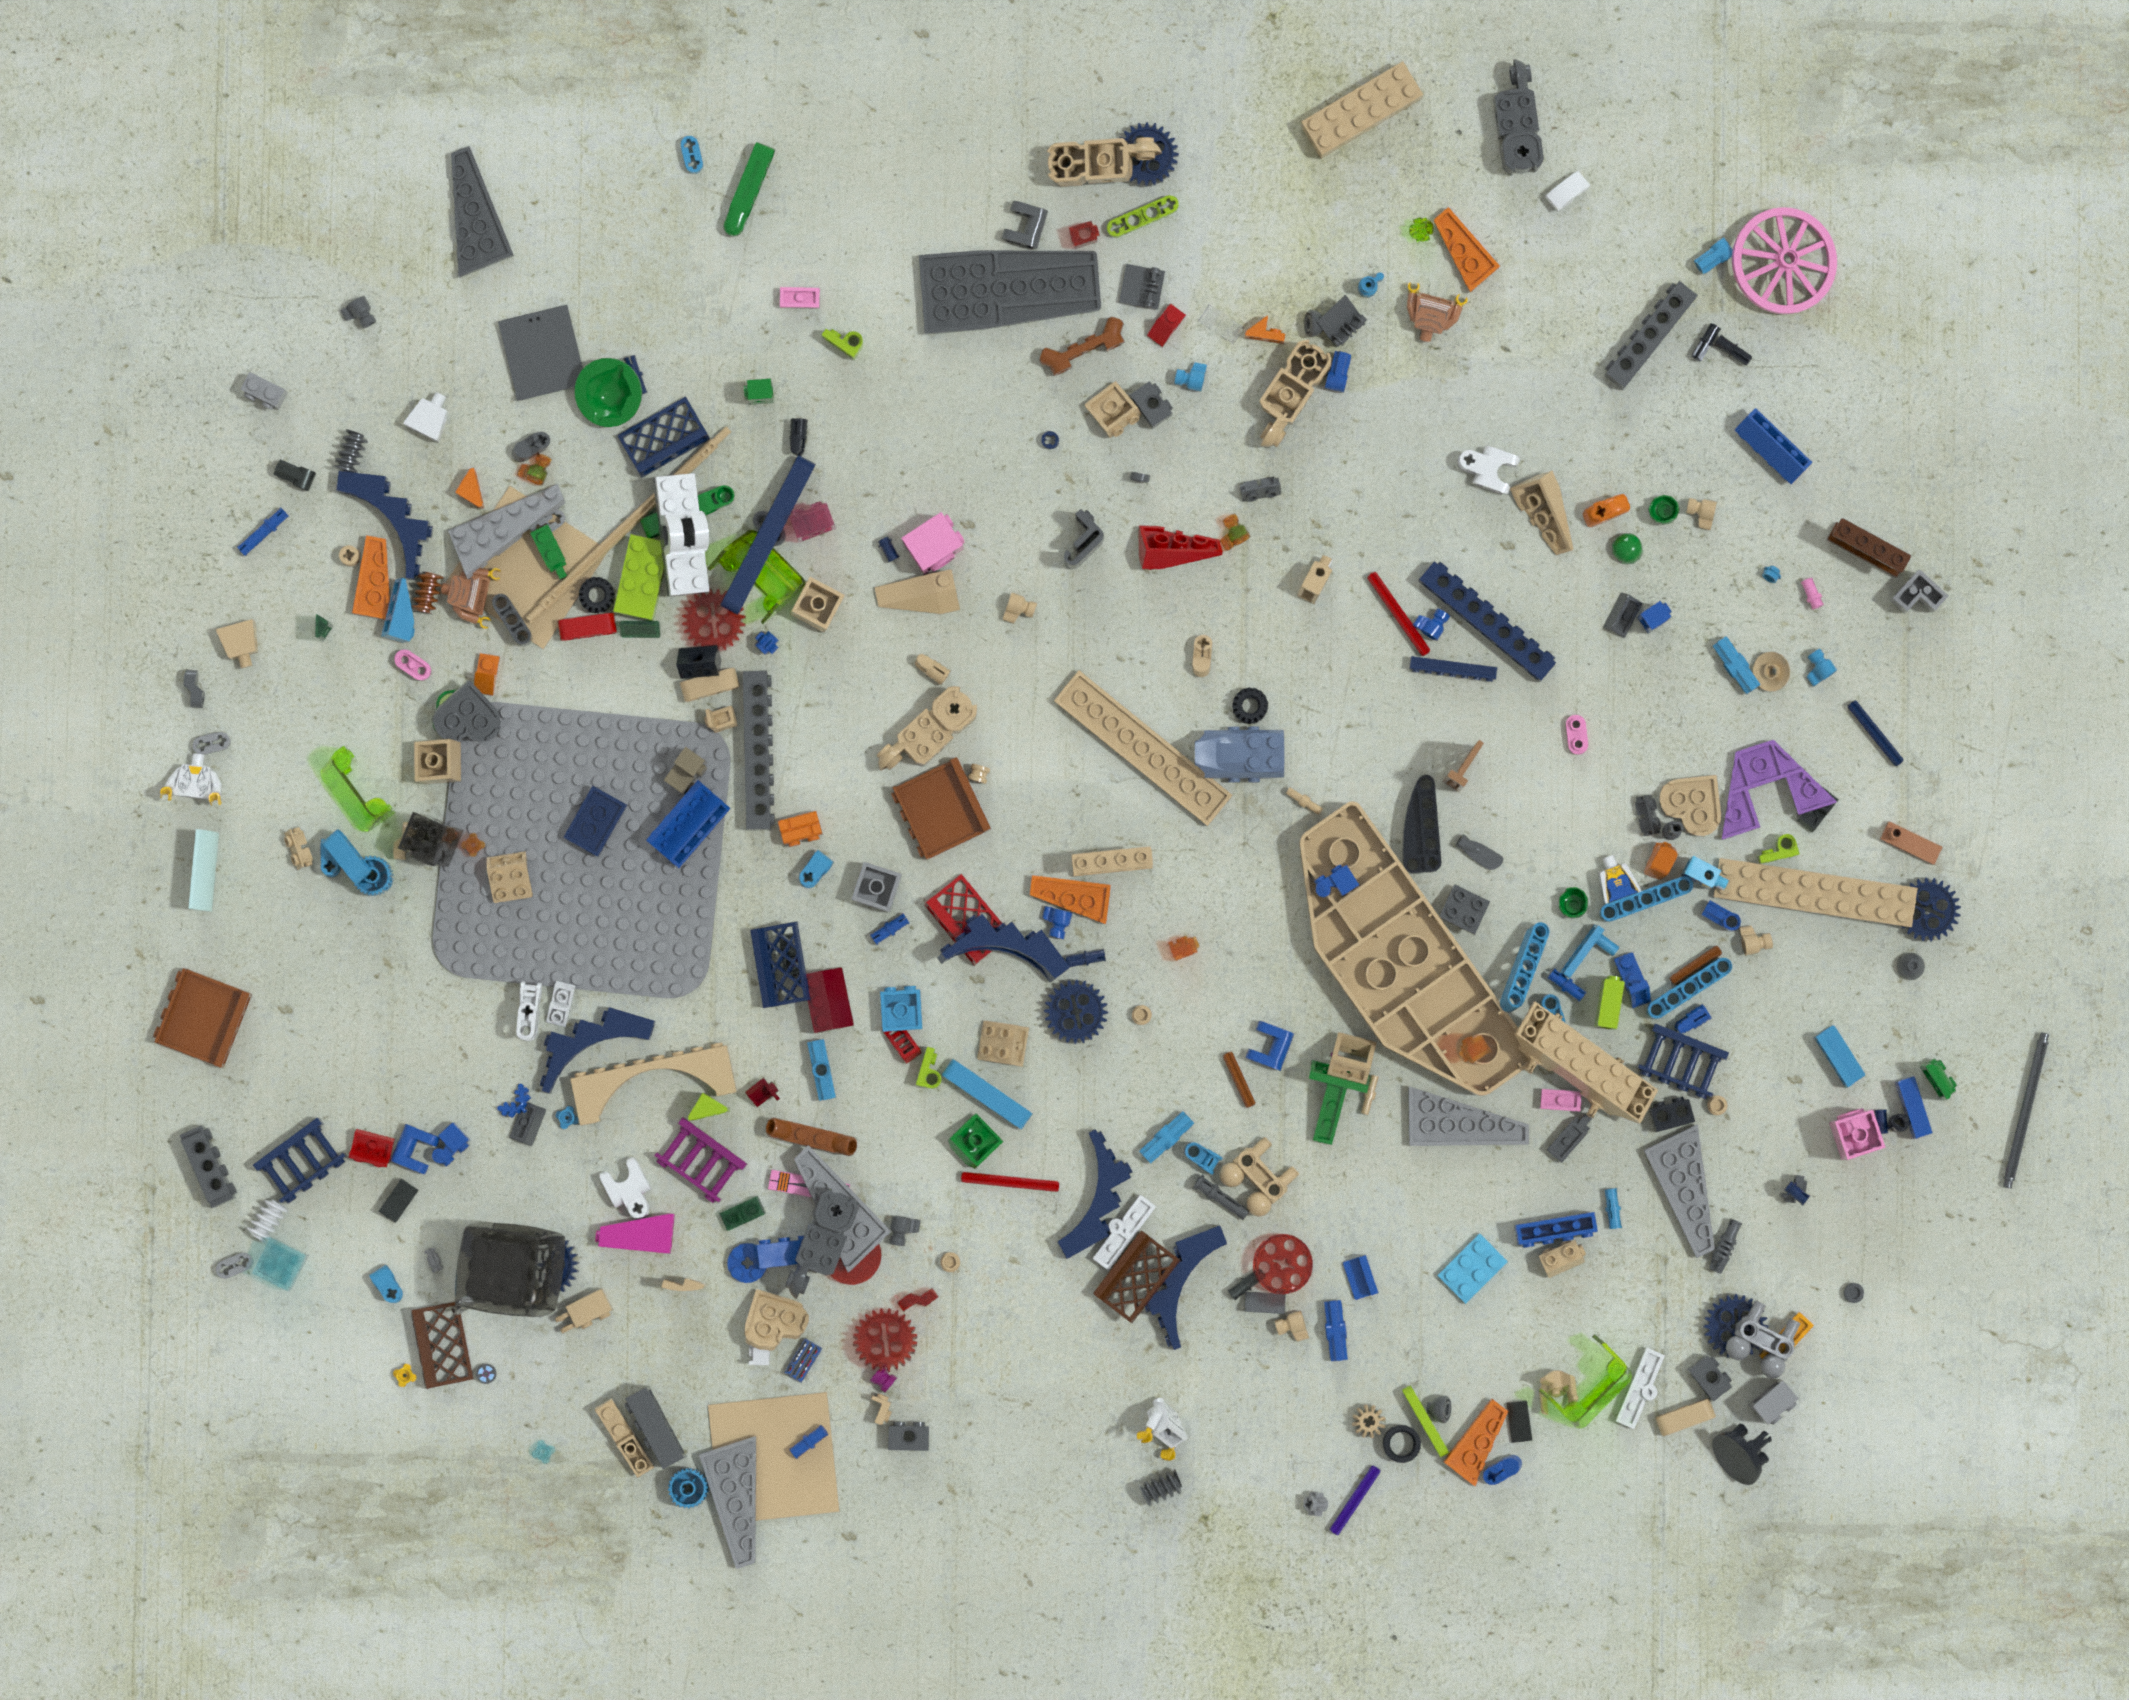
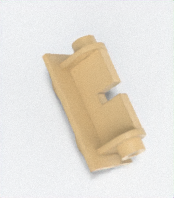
[284,827,313,870]

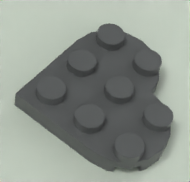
[432,679,501,742]

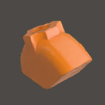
[1582,494,1630,527]
[1643,841,1678,880]

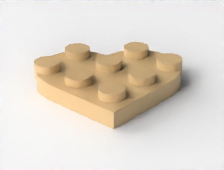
[1659,775,1721,836]
[744,1289,809,1351]

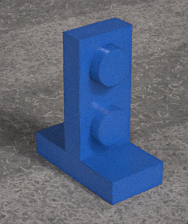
[1614,952,1651,1009]

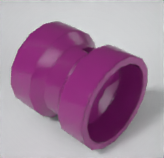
[870,1366,897,1393]

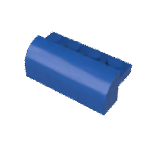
[646,780,731,868]

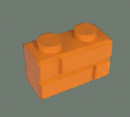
[778,811,823,847]

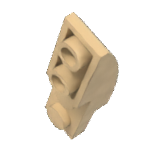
[595,1398,654,1478]

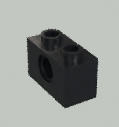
[676,645,722,679]

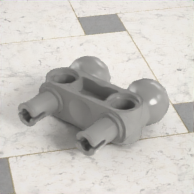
[1726,1300,1800,1379]

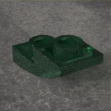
[719,1196,766,1232]

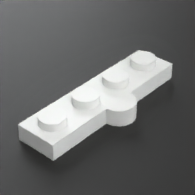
[1093,1195,1156,1270]
[1615,1348,1665,1429]

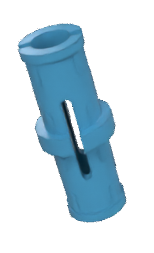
[1604,1188,1622,1229]

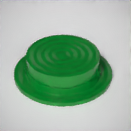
[575,358,642,427]

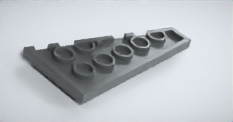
[451,146,514,278]

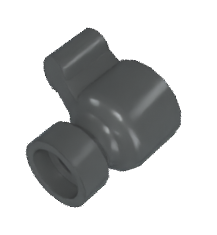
[340,296,376,329]
[890,1215,921,1246]

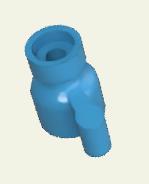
[1358,272,1384,298]
[1174,362,1207,392]
[1807,649,1837,687]

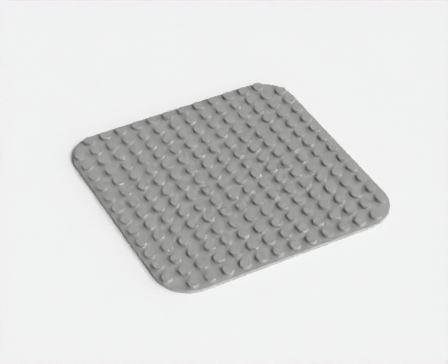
[433,702,731,998]

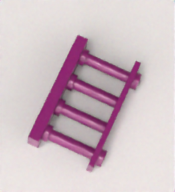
[654,1117,748,1203]

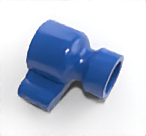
[1413,608,1450,641]
[1042,906,1073,939]

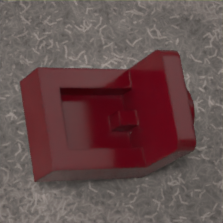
[745,1077,780,1108]

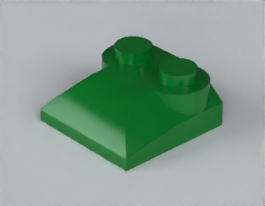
[1920,1058,1957,1100]
[947,1113,1004,1169]

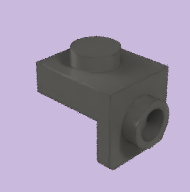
[1779,1175,1807,1203]

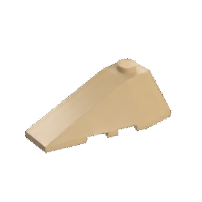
[1510,471,1573,555]
[875,569,960,614]

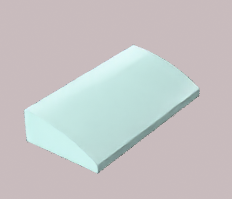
[189,829,219,912]

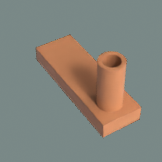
[1880,821,1943,865]

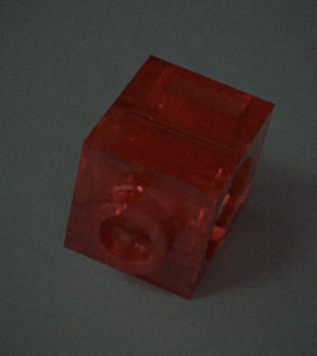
[1069,221,1100,249]

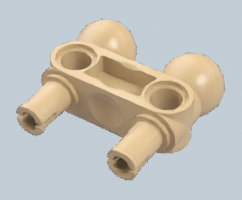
[1219,1137,1299,1217]

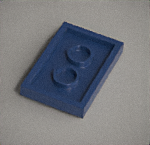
[563,786,628,857]

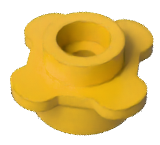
[393,1364,417,1387]

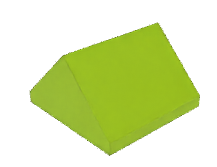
[688,1093,730,1121]

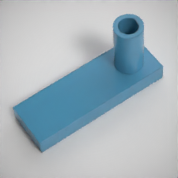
[1560,924,1619,978]

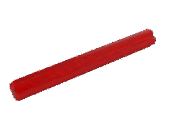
[1367,572,1431,656]
[961,1172,1060,1192]

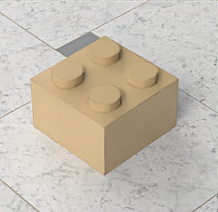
[790,577,845,633]
[414,739,461,784]

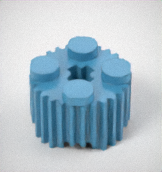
[354,855,394,896]
[668,1468,709,1509]

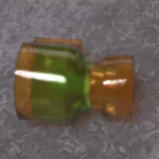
[517,453,552,486]
[1220,513,1251,551]

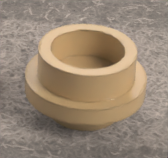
[1132,1005,1152,1025]
[1707,1095,1727,1115]
[940,1252,960,1272]

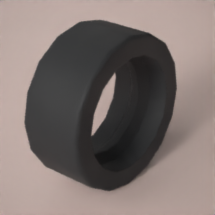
[1383,1425,1421,1463]

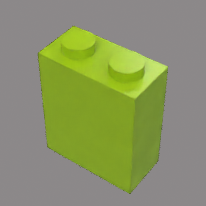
[1594,975,1625,1030]

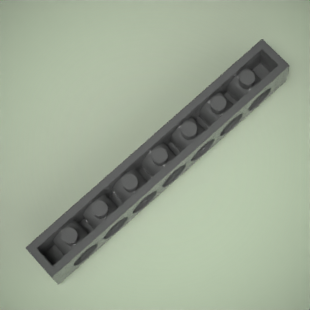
[743,670,775,831]

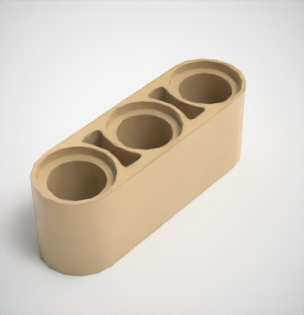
[680,668,740,702]
[1655,1398,1716,1436]

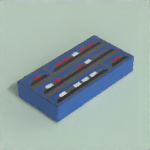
[785,1338,823,1383]

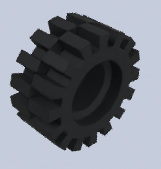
[579,577,615,613]
[1232,687,1268,724]

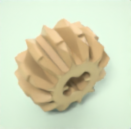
[1352,1404,1386,1438]

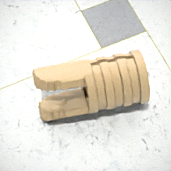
[915,654,951,685]

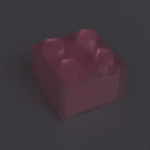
[789,501,836,543]

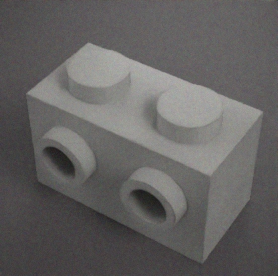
[241,372,288,410]

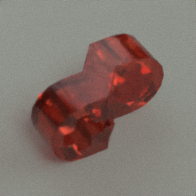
[897,1288,939,1312]

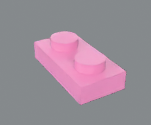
[780,287,820,309]
[1540,1089,1581,1112]

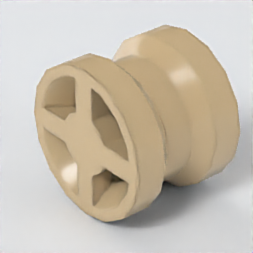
[339,545,360,566]
[967,763,990,784]

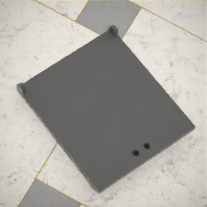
[498,305,583,401]

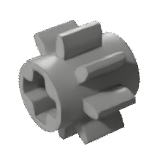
[1303,1492,1328,1516]

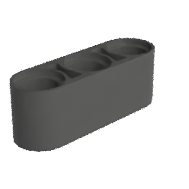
[492,594,533,646]

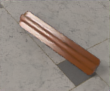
[1669,946,1722,986]
[1223,1052,1256,1108]

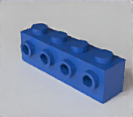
[1734,408,1813,484]
[1514,1212,1598,1248]

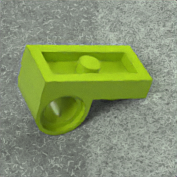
[821,329,863,360]
[1757,834,1800,864]
[916,1047,942,1089]

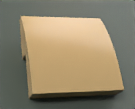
[661,1278,706,1291]

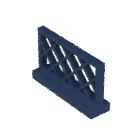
[617,396,710,478]
[750,921,810,1008]

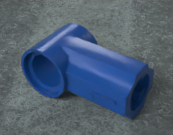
[1325,351,1351,393]
[1702,900,1741,932]

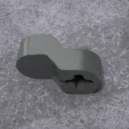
[512,432,550,462]
[183,669,205,708]

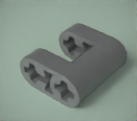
[1001,201,1048,249]

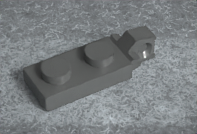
[1547,1112,1593,1163]

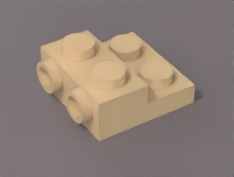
[1084,381,1141,438]

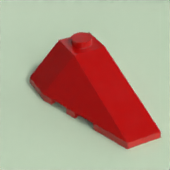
[1138,526,1223,570]

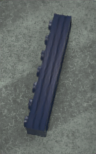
[1409,656,1498,682]

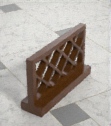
[1093,1230,1180,1324]
[411,1301,473,1389]

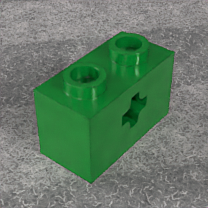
[744,378,774,405]

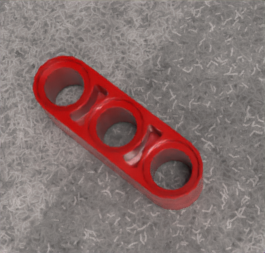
[557,613,617,641]

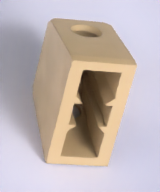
[1297,555,1333,604]
[216,619,258,669]

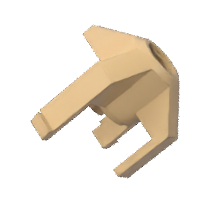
[1539,1370,1578,1415]

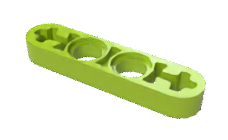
[1107,195,1179,238]
[1402,1385,1449,1458]

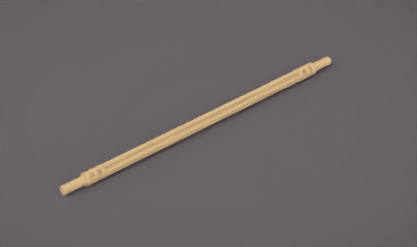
[526,427,731,623]

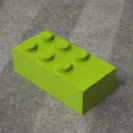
[613,534,664,622]

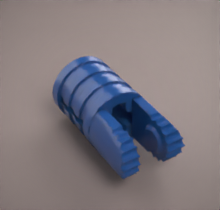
[1674,1004,1712,1034]

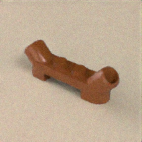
[1039,317,1125,376]
[766,1117,857,1156]

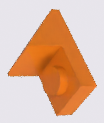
[1245,315,1285,344]
[474,653,500,696]

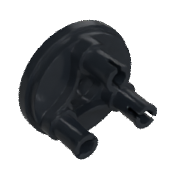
[1712,1423,1772,1485]

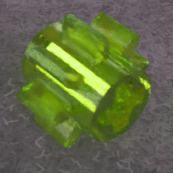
[1409,217,1434,242]

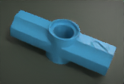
[1712,636,1761,695]
[807,1039,836,1101]
[1139,1111,1194,1164]

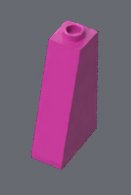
[595,1214,675,1254]

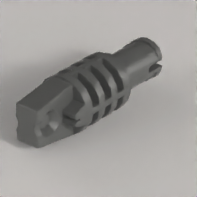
[1709,1218,1742,1274]

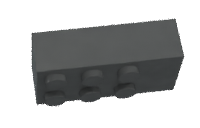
[624,1386,686,1469]

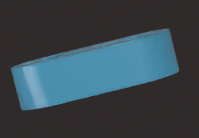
[681,136,703,174]

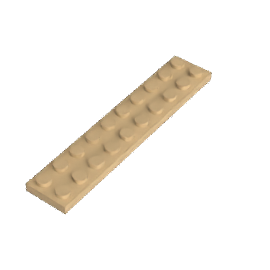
[1054,670,1233,826]
[1713,858,1918,928]

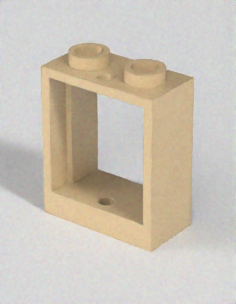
[1327,1032,1377,1085]

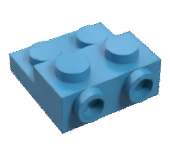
[880,986,923,1032]

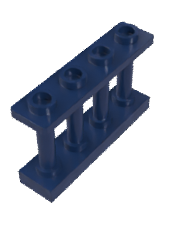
[1636,1023,1729,1099]
[253,1117,347,1204]

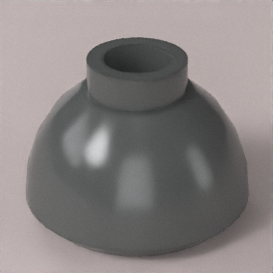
[1304,309,1323,337]
[1897,953,1925,980]
[1426,1395,1452,1423]

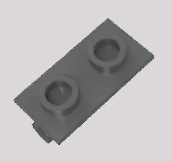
[1240,476,1281,502]
[1634,795,1661,837]

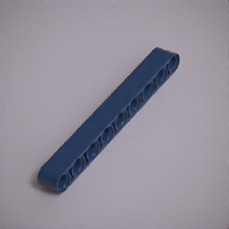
[720,455,816,615]

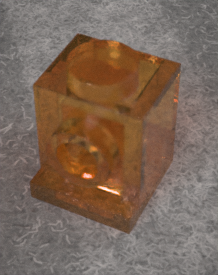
[1168,935,1200,962]

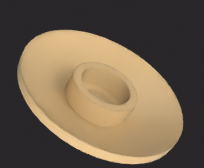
[1753,652,1790,691]

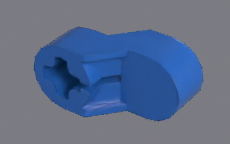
[1483,1455,1522,1485]

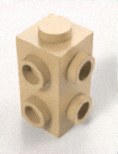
[1539,1240,1586,1278]

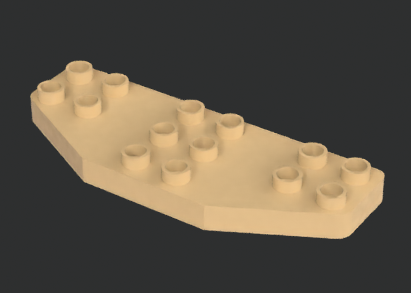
[1299,801,1530,1096]

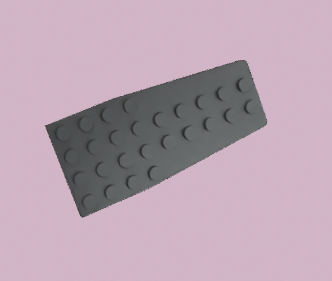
[919,250,1101,334]

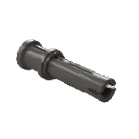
[1662,821,1683,840]
[1192,1174,1249,1220]

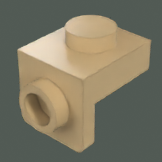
[704,706,738,733]
[871,1393,892,1425]

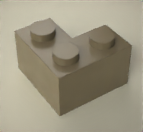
[664,746,707,795]

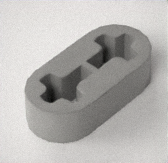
[531,509,565,532]
[193,732,231,755]
[216,1253,253,1279]

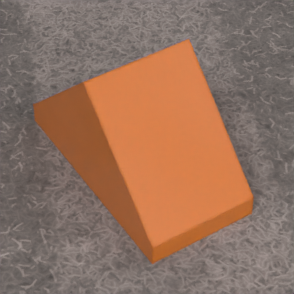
[455,468,484,509]

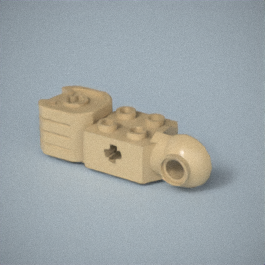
[1047,137,1162,187]
[1259,340,1331,447]
[876,686,977,771]

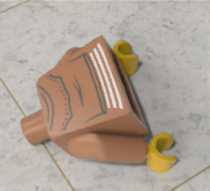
[1406,282,1468,342]
[441,568,501,629]

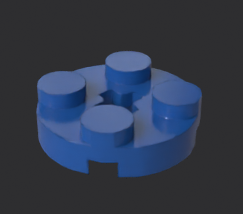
[727,1243,767,1283]

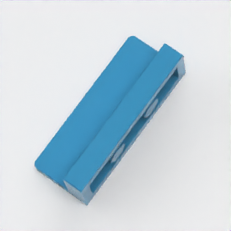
[1814,1025,1865,1088]

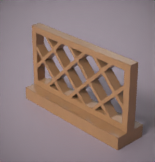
[1442,740,1484,792]

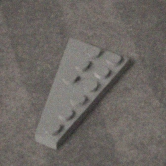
[448,484,565,579]
[1408,1086,1529,1146]
[1644,1124,1715,1258]
[794,1145,891,1273]
[699,1436,756,1569]

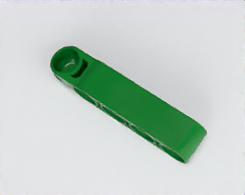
[723,142,775,237]
[640,485,735,539]

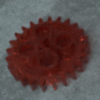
[682,588,746,651]
[853,1308,917,1373]

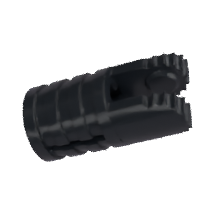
[789,418,808,456]
[1888,1114,1909,1132]

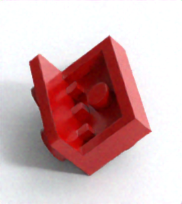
[348,1129,395,1168]

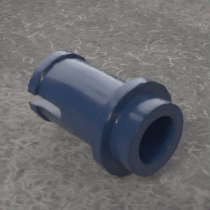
[878,536,900,562]
[1874,1109,1890,1134]
[1784,1181,1810,1206]

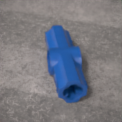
[1324,1300,1348,1362]

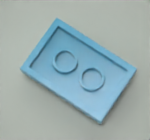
[1437,1233,1508,1304]

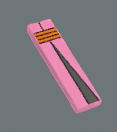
[768,1170,850,1197]

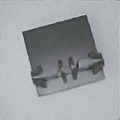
[1119,264,1165,310]
[1316,295,1367,348]
[1439,884,1490,935]

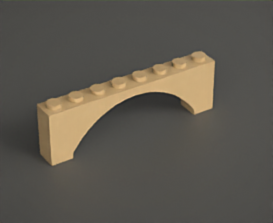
[571,1042,737,1126]

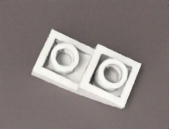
[1545,171,1590,212]
[546,981,576,1027]

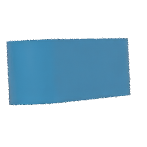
[323,829,372,884]

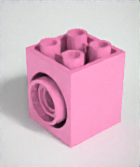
[902,512,965,575]
[1829,1108,1886,1160]

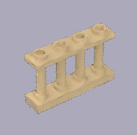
[1072,846,1153,877]

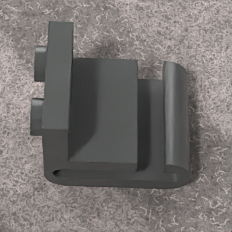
[1064,509,1104,569]

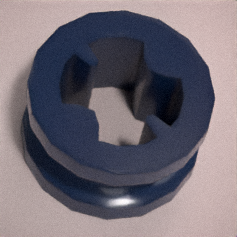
[1041,431,1059,449]

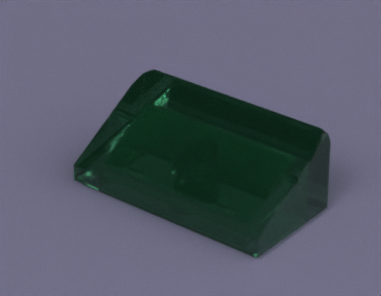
[315,614,333,642]
[620,621,661,638]

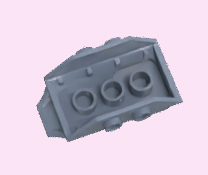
[1195,726,1285,783]

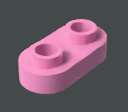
[394,649,431,681]
[1565,715,1588,755]

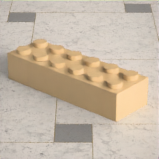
[1301,61,1423,159]

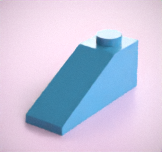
[381,578,415,643]

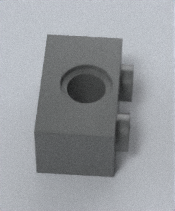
[1130,381,1173,429]
[1687,1355,1732,1402]
[888,1422,929,1451]

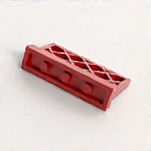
[924,874,1003,966]

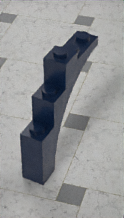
[336,471,433,581]
[937,914,1070,983]
[540,1007,656,1093]
[1057,1129,1133,1259]
[1145,1225,1227,1350]

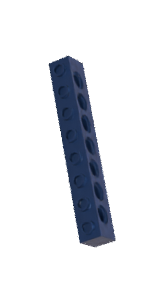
[1418,561,1556,682]

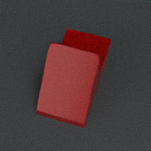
[1147,303,1186,347]

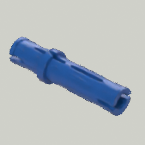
[237,507,289,556]

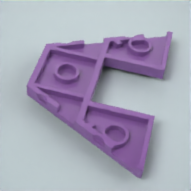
[1722,740,1837,840]

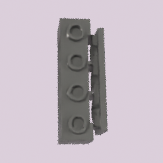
[180,1125,237,1208]

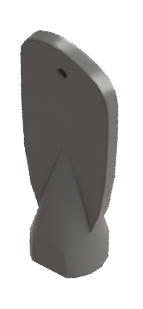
[1455,834,1504,870]

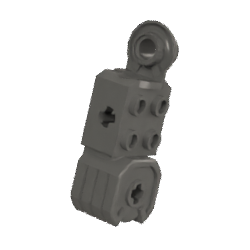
[1493,59,1544,176]
[785,1188,859,1299]

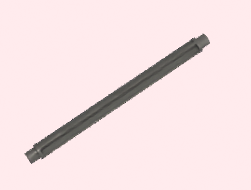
[2003,1032,2049,1189]

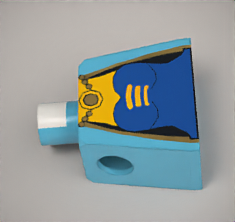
[1681,856,1729,891]

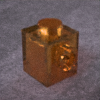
[1459,1035,1492,1064]

